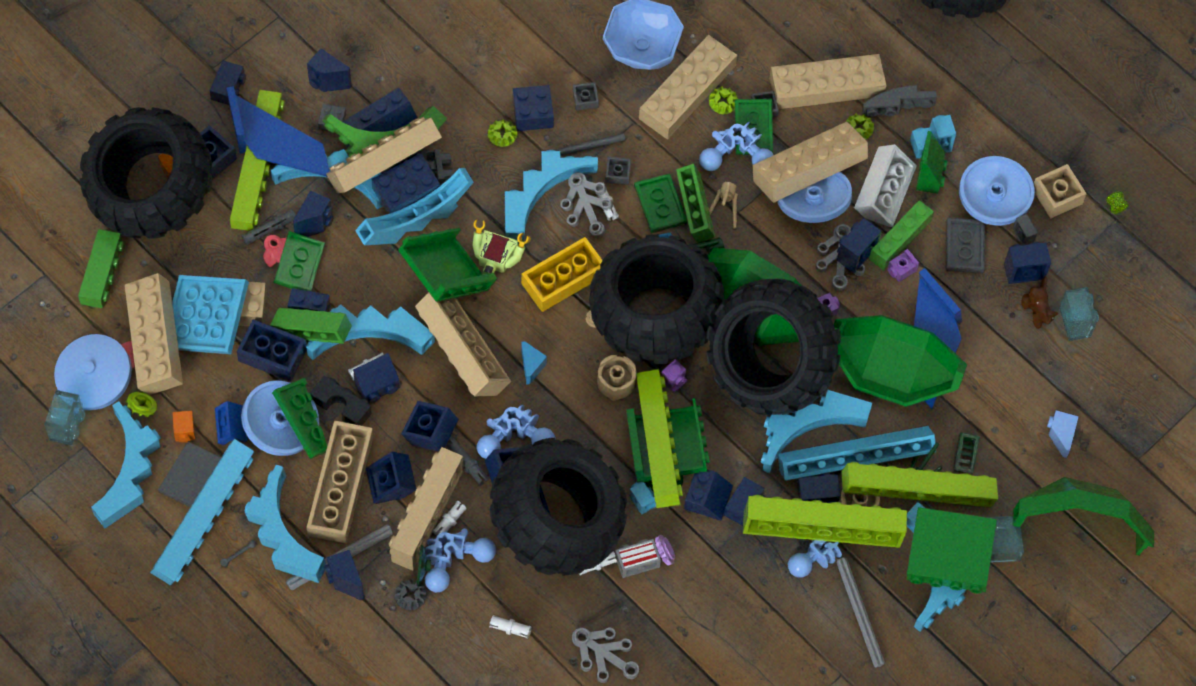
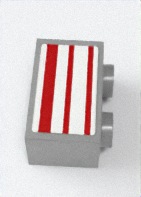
[615,539,661,578]

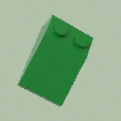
[916,131,947,194]

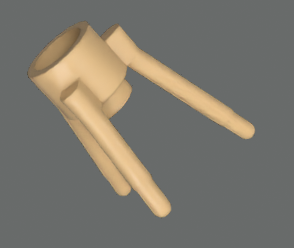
[709,182,738,229]

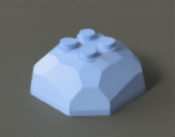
[603,0,684,70]

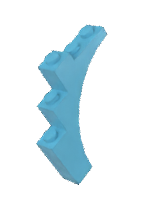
[271,149,383,209]
[505,150,598,240]
[355,168,474,245]
[306,304,435,360]
[761,390,872,473]
[92,401,161,528]
[245,465,326,583]
[907,502,966,632]

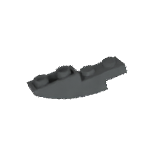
[862,85,937,117]

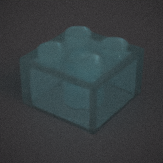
[1059,287,1099,341]
[44,390,85,445]
[985,516,1024,562]

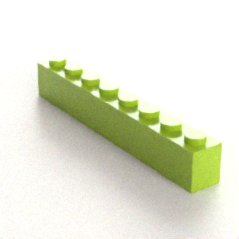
[230,90,285,231]
[636,369,683,508]
[841,462,998,507]

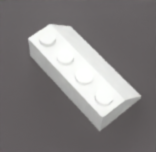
[854,144,917,227]

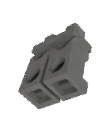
[402,149,454,186]

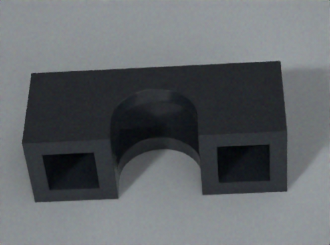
[310,376,372,426]

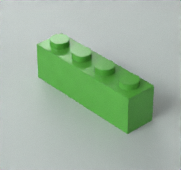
[676,163,715,243]
[869,200,934,271]
[78,229,124,308]
[270,308,352,344]

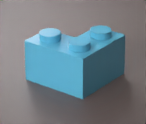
[910,115,956,159]

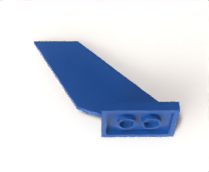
[226,86,329,177]
[914,268,962,410]

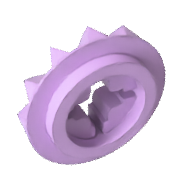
[655,535,675,566]

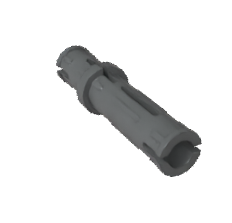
[241,209,296,245]
[446,435,489,485]

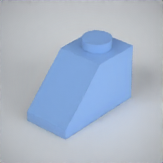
[1047,410,1078,458]

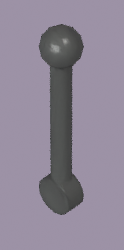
[220,540,256,567]

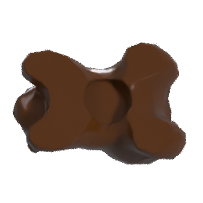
[1021,277,1059,329]

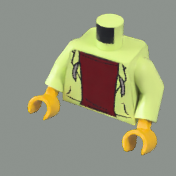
[472,220,531,275]

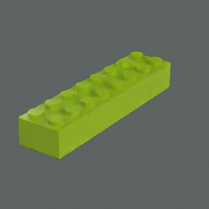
[743,495,907,548]

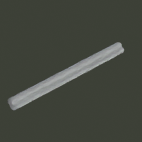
[286,525,393,590]
[837,557,885,668]

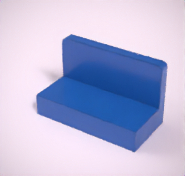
[215,401,248,445]

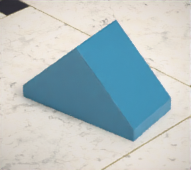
[521,341,547,385]

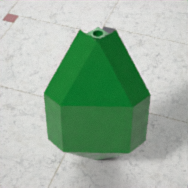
[708,248,802,346]
[833,315,967,407]
[1012,477,1154,556]

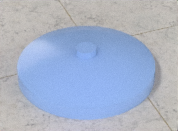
[959,156,1035,226]
[777,172,852,223]
[54,334,132,410]
[241,381,319,456]

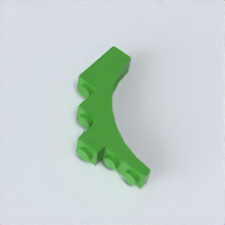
[322,106,447,157]

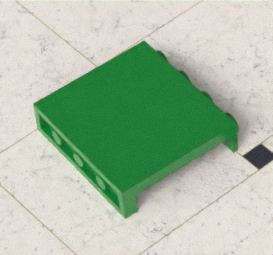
[398,228,497,302]
[626,398,710,483]
[907,507,997,594]

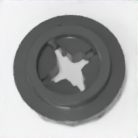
[394,579,426,610]

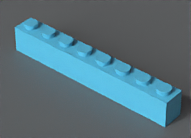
[778,426,936,480]
[150,439,254,585]

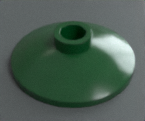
[417,545,431,585]

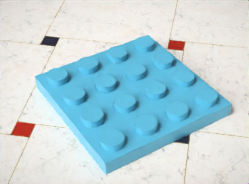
[172,275,249,354]

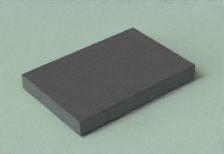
[946,218,985,273]
[158,442,221,507]

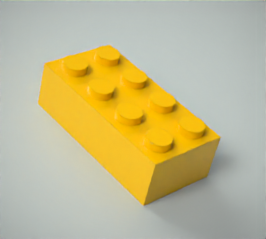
[521,237,602,312]

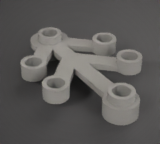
[560,172,613,238]
[816,224,865,291]
[572,627,639,683]

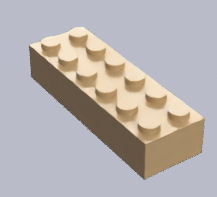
[639,35,737,140]
[769,54,886,109]
[326,117,442,193]
[753,122,868,203]
[125,273,183,395]
[415,292,511,396]
[307,421,373,544]
[389,447,463,571]

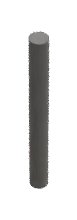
[554,133,625,156]

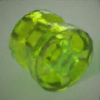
[1106,191,1129,214]

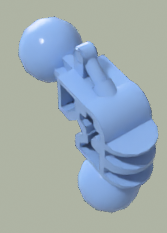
[699,122,774,171]
[476,405,556,459]
[425,528,496,593]
[788,540,842,578]

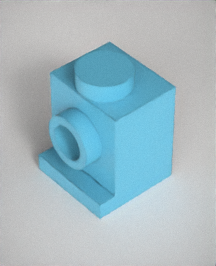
[629,482,656,515]

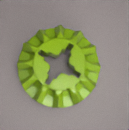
[709,86,738,114]
[845,113,874,140]
[488,119,517,147]
[126,392,157,417]

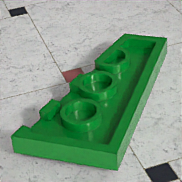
[272,378,328,459]

